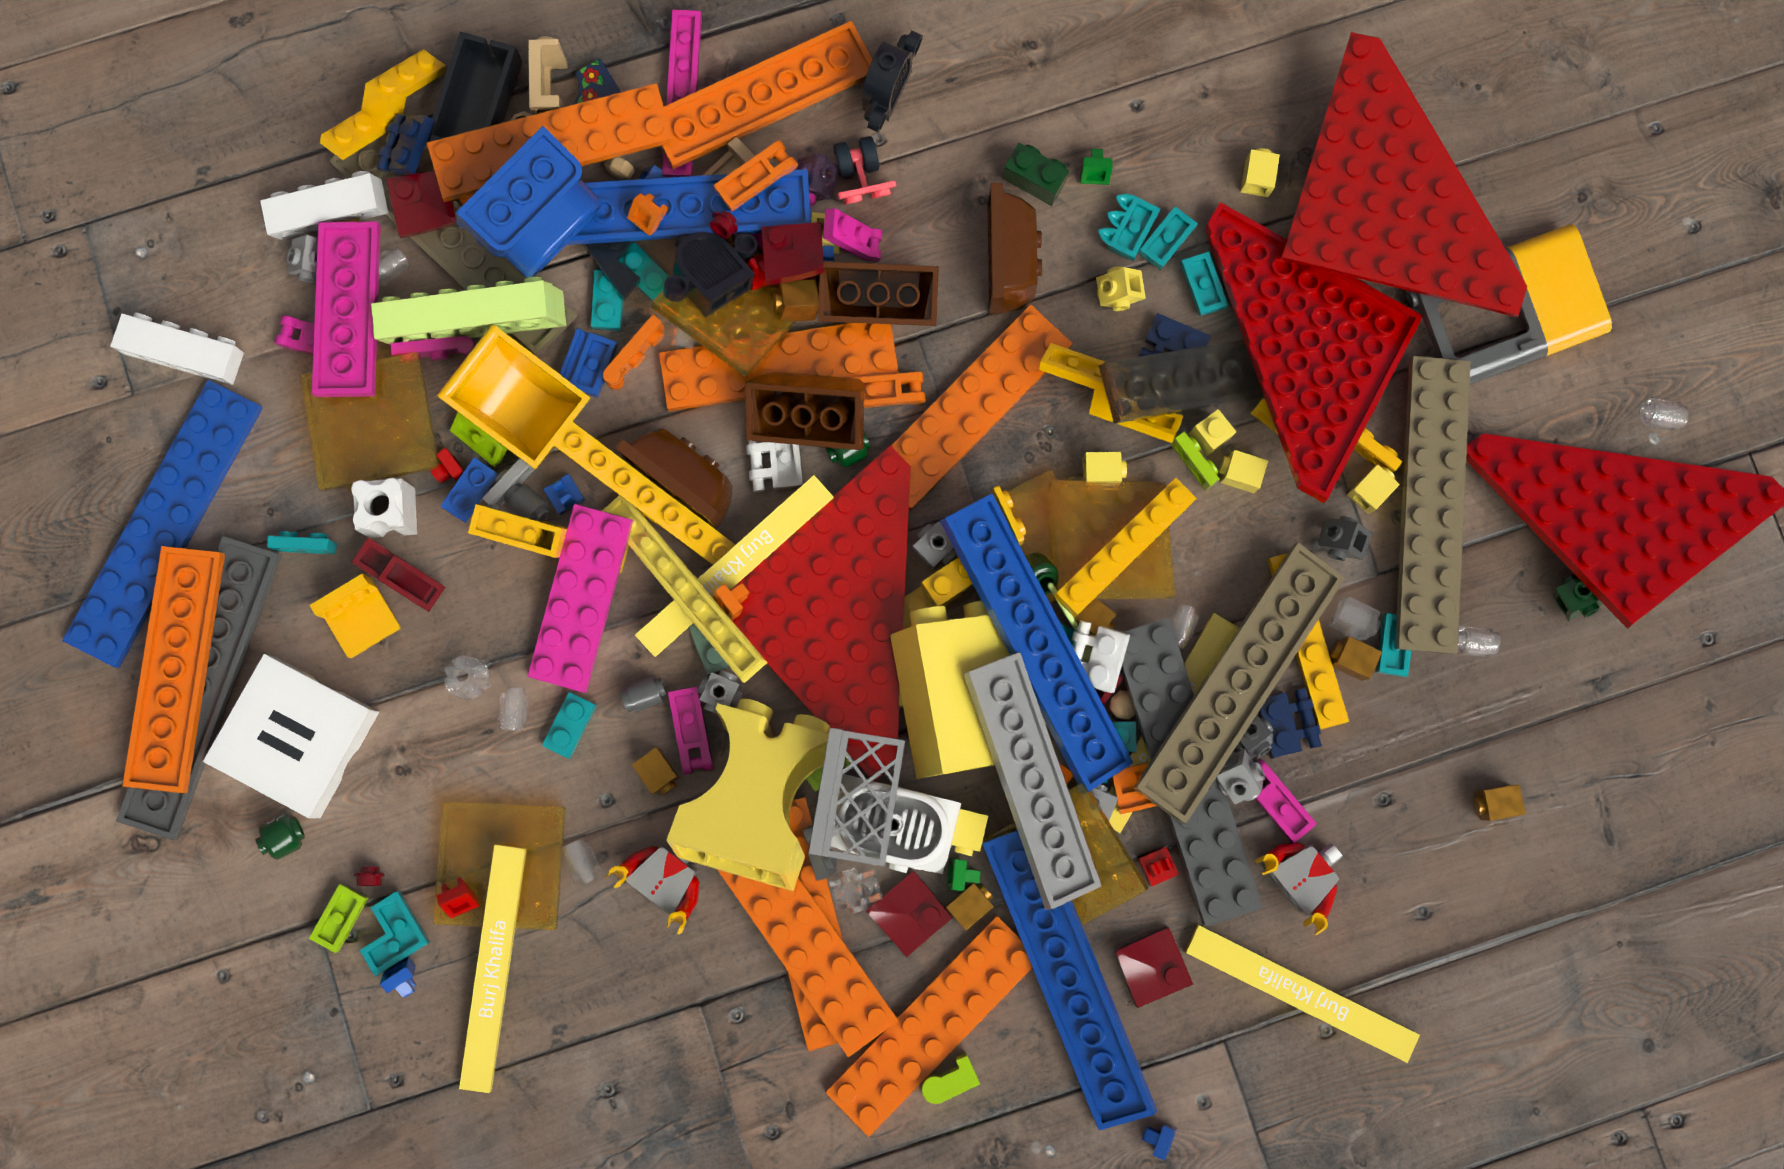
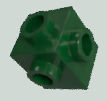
[1553,574,1602,621]

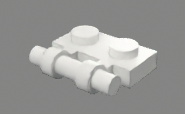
[746,441,803,492]
[1071,620,1130,693]

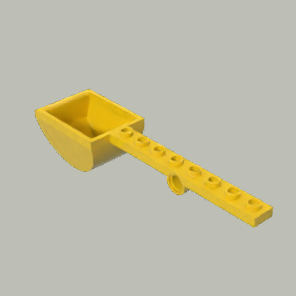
[436,324,735,565]

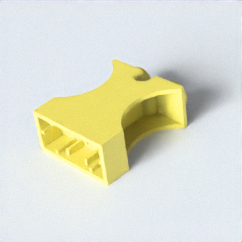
[666,699,830,891]

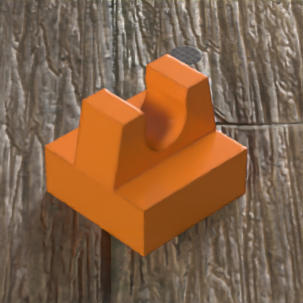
[627,193,668,236]
[713,583,750,620]

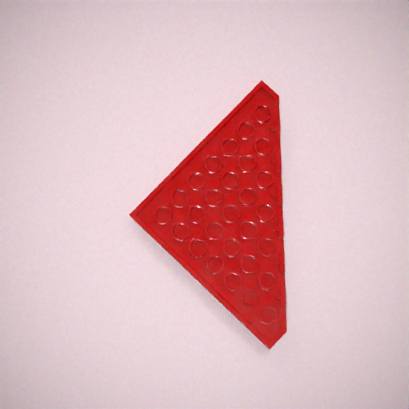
[1282,32,1528,318]
[1205,202,1423,504]
[1466,433,1784,629]
[730,445,911,782]

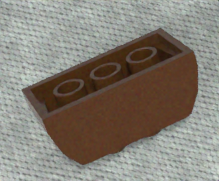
[987,183,1042,314]
[818,261,939,326]
[745,372,864,450]
[616,428,733,530]

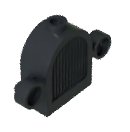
[862,31,923,133]
[663,232,758,317]

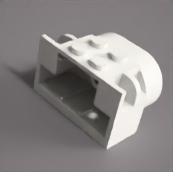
[831,774,961,874]

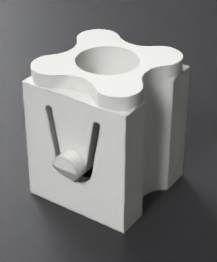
[351,478,417,538]

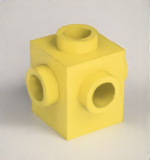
[1096,267,1146,311]

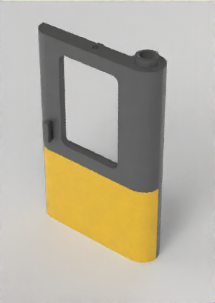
[1405,224,1612,385]

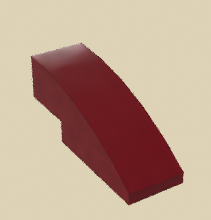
[351,537,446,612]

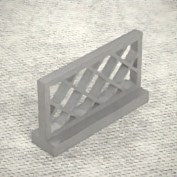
[809,728,905,866]

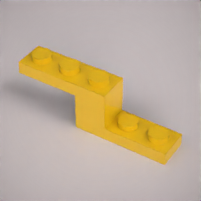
[320,49,446,160]
[1039,343,1183,443]
[1251,398,1403,473]
[468,504,629,573]
[903,557,973,630]

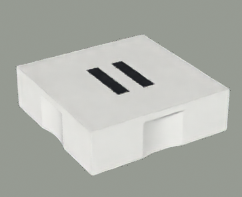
[203,654,379,818]

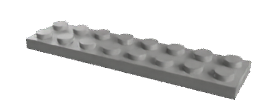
[963,652,1101,910]

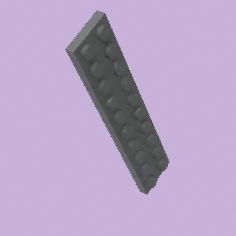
[116,536,282,840]
[1121,618,1262,927]

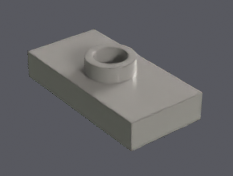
[482,458,535,510]

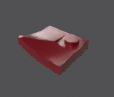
[387,170,456,239]
[762,222,824,285]
[866,871,954,958]
[1115,927,1194,1008]

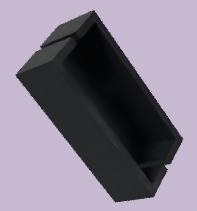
[427,32,523,142]

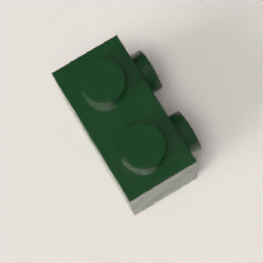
[1002,143,1069,206]

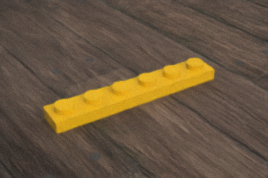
[1054,478,1197,618]
[1267,554,1349,729]

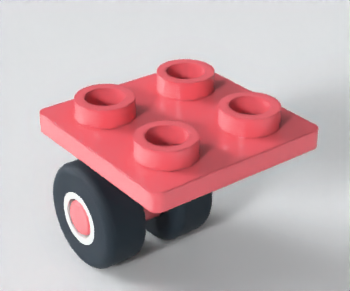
[833,136,896,205]

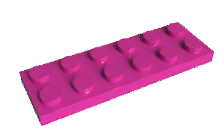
[312,222,381,397]
[527,504,634,693]

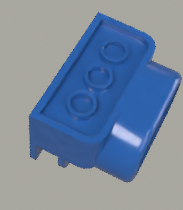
[456,126,602,278]

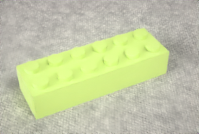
[371,277,566,344]

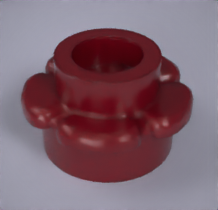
[709,211,738,239]
[354,866,385,886]

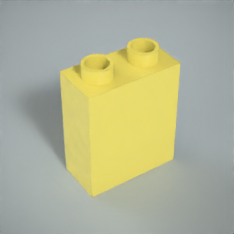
[890,601,1046,779]

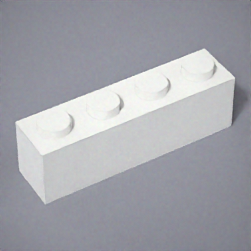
[260,171,388,240]
[110,313,244,385]

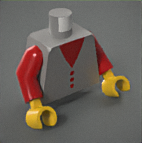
[1255,842,1343,935]
[605,846,700,934]

